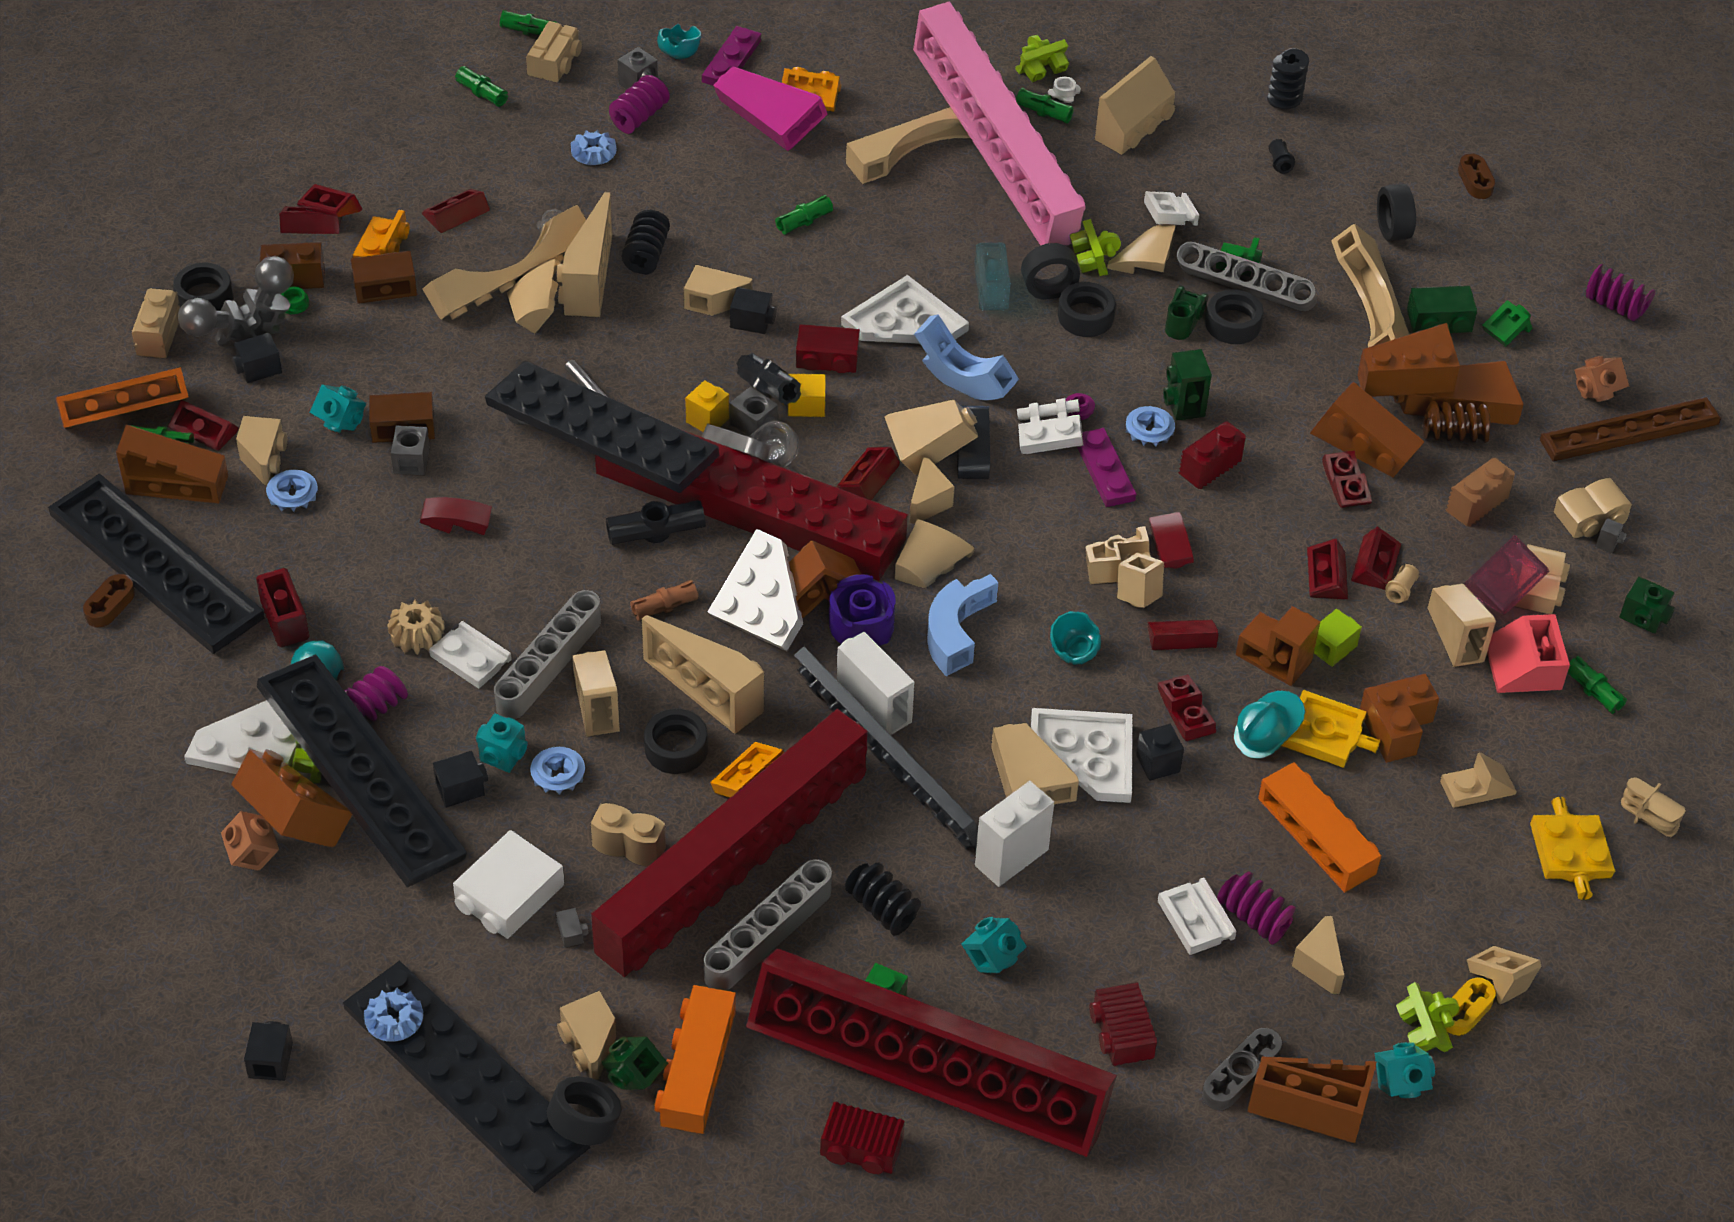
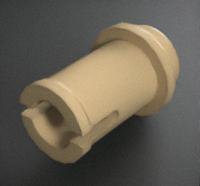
[1385,564,1419,603]

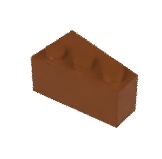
[1247,1056,1377,1143]

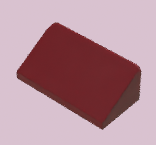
[297,184,363,217]
[422,189,490,233]
[279,206,342,234]
[167,400,239,451]
[836,447,900,500]
[1351,526,1401,590]
[1307,538,1348,599]
[1148,619,1219,650]

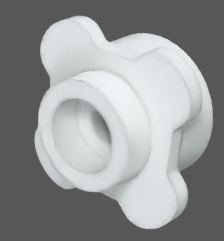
[1048,76,1081,103]

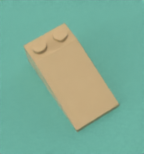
[557,192,613,317]
[642,615,764,734]

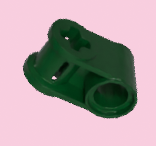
[1165,285,1209,340]

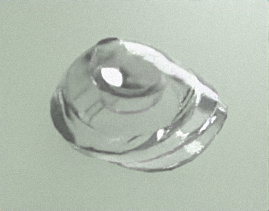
[749,421,800,468]

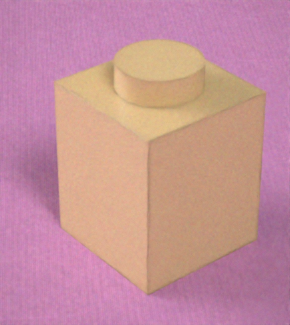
[1117,552,1164,608]

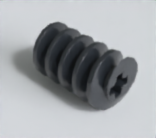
[1267,48,1309,109]
[621,210,670,275]
[845,862,921,936]

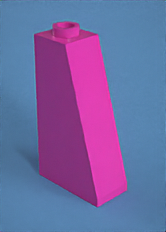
[713,66,828,151]

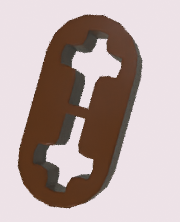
[1458,154,1495,199]
[83,574,135,627]

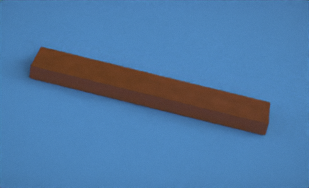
[1540,397,1721,462]

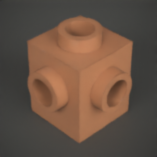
[1575,356,1629,402]
[221,811,279,870]

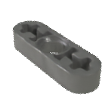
[702,424,772,461]
[1202,1028,1282,1110]

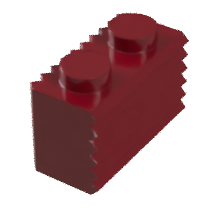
[796,324,860,373]
[1178,421,1246,489]
[256,568,310,647]
[1089,982,1157,1066]
[820,1101,905,1174]

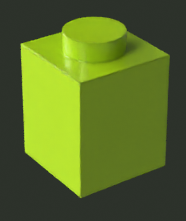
[1314,609,1362,667]

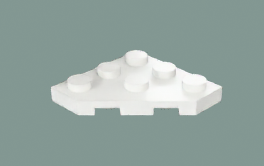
[841,275,969,344]
[708,529,803,651]
[184,700,300,774]
[1031,708,1132,803]

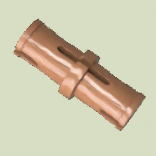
[630,580,698,621]

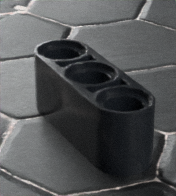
[957,405,990,480]

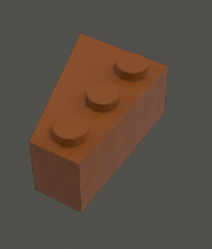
[1357,323,1460,397]
[1310,382,1424,478]
[116,424,228,503]
[231,749,352,847]

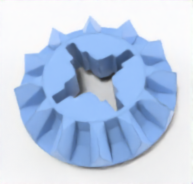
[571,129,617,165]
[1126,406,1175,447]
[266,470,318,512]
[530,747,585,795]
[364,988,423,1042]

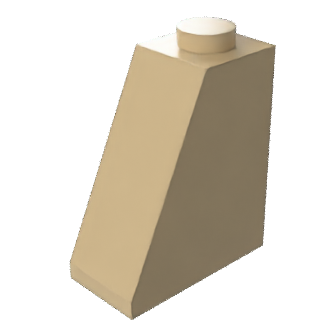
[885,400,978,475]
[1428,584,1496,667]
[572,650,620,737]
[991,723,1079,804]

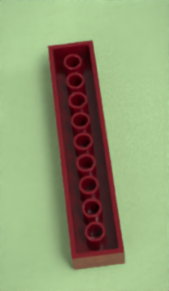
[595,430,908,581]
[591,709,867,977]
[746,948,1117,1157]

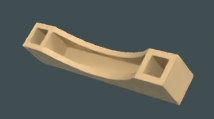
[846,107,970,184]
[422,205,586,320]
[1331,224,1409,347]

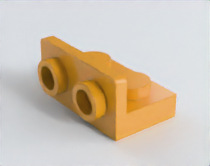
[782,67,841,112]
[353,210,410,258]
[710,742,784,798]

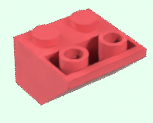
[1487,614,1570,693]

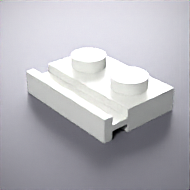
[1144,191,1199,226]
[429,621,511,689]
[1158,878,1237,955]

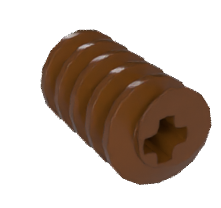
[1423,401,1490,443]

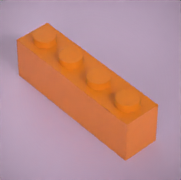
[56,367,189,428]
[1258,762,1382,893]
[654,985,736,1134]

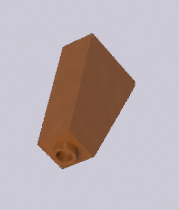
[1393,361,1524,425]

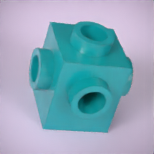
[309,384,367,433]
[476,713,528,773]
[961,917,1027,973]
[1374,1042,1435,1098]

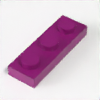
[702,26,761,86]
[1077,428,1136,507]

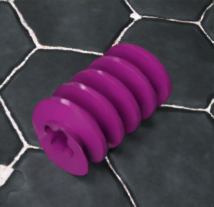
[609,75,670,134]
[1586,264,1655,321]
[344,666,408,721]
[1217,871,1296,945]

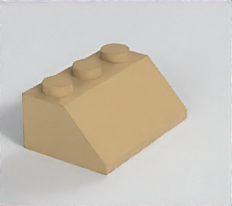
[1095,56,1175,155]

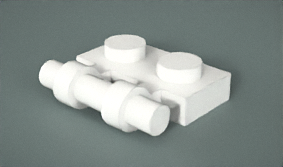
[1017,398,1083,454]

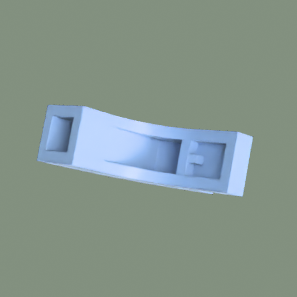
[914,314,1019,400]
[927,574,998,676]

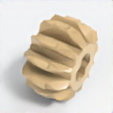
[388,599,445,655]

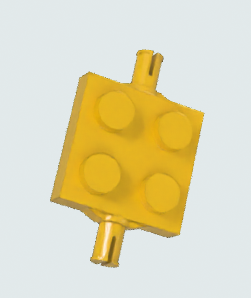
[1281,690,1380,768]
[1530,797,1615,900]

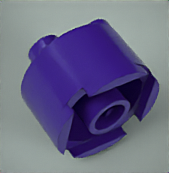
[829,575,896,646]

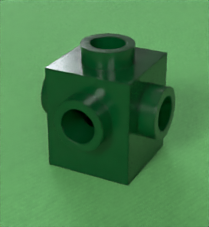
[1619,576,1675,634]
[601,1036,668,1090]

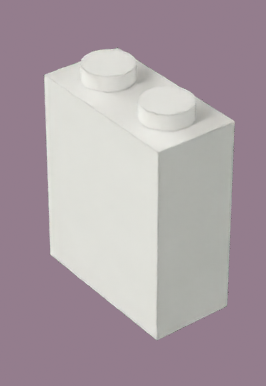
[837,632,914,735]
[975,781,1054,887]
[453,830,564,939]

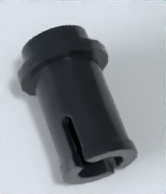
[1268,139,1295,174]

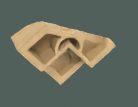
[1107,224,1176,274]
[507,259,561,334]
[895,519,974,588]
[1085,526,1151,584]

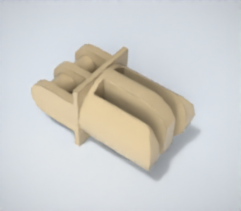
[1621,778,1686,837]

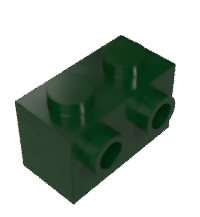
[1407,286,1477,333]
[1163,349,1212,421]

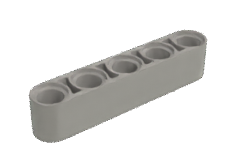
[1177,242,1317,311]
[494,590,601,719]
[704,859,832,991]

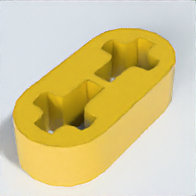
[1445,977,1496,1036]

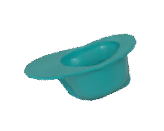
[1234,691,1305,759]

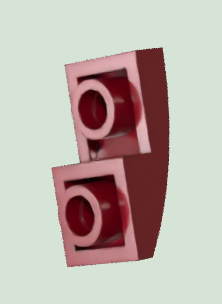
[1322,450,1372,508]
[419,497,492,535]
[1149,512,1194,569]
[1158,674,1216,742]

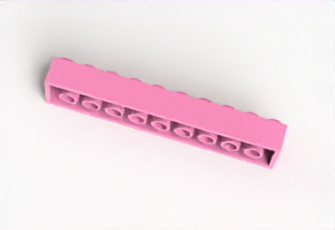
[913,1,1085,246]

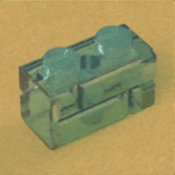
[974,242,1011,310]

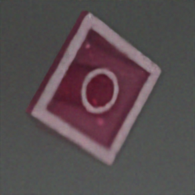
[1463,535,1550,615]

